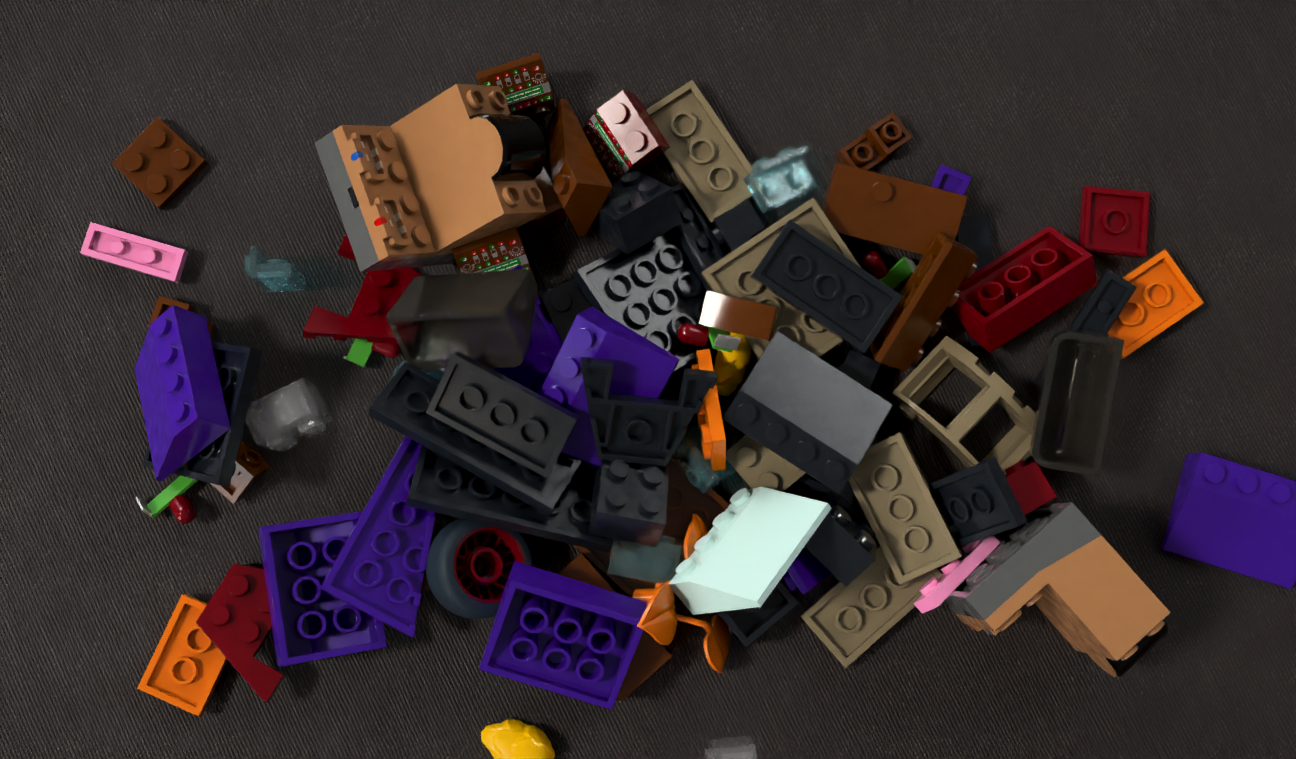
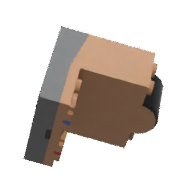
[315,84,547,272]
[944,502,1171,677]

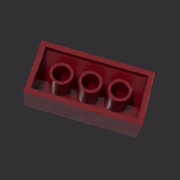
[952,226,1097,353]

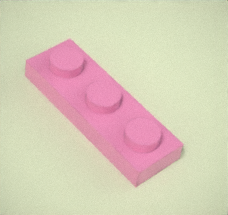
[80,222,189,283]
[913,535,1000,614]

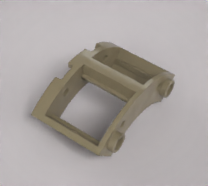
[892,336,1050,477]

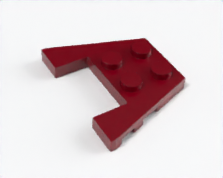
[303,233,433,345]
[196,563,285,703]

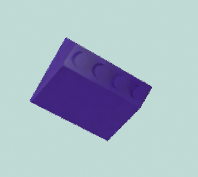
[134,305,231,481]
[539,307,680,466]
[1161,452,1296,589]
[258,511,387,666]
[479,561,646,710]

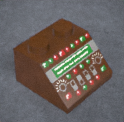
[475,53,555,129]
[451,227,534,300]

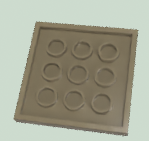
[701,198,861,359]

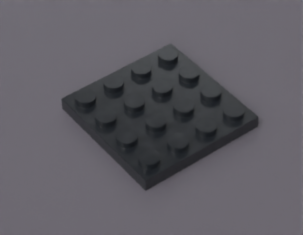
[572,229,713,373]
[142,342,262,487]

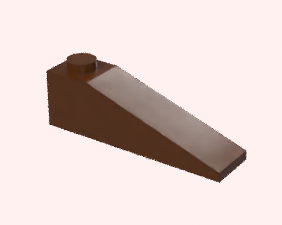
[548,98,613,237]

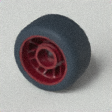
[426,519,535,619]

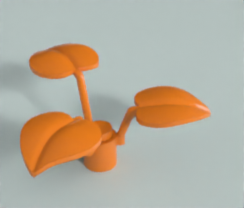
[632,514,730,673]

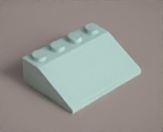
[668,487,831,615]

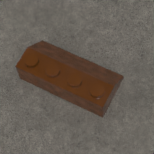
[870,231,978,371]

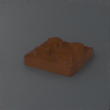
[112,117,208,210]

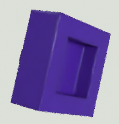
[930,164,972,195]

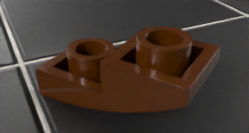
[836,112,913,171]
[699,291,778,341]

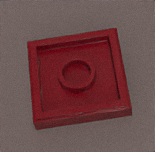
[1079,186,1150,258]

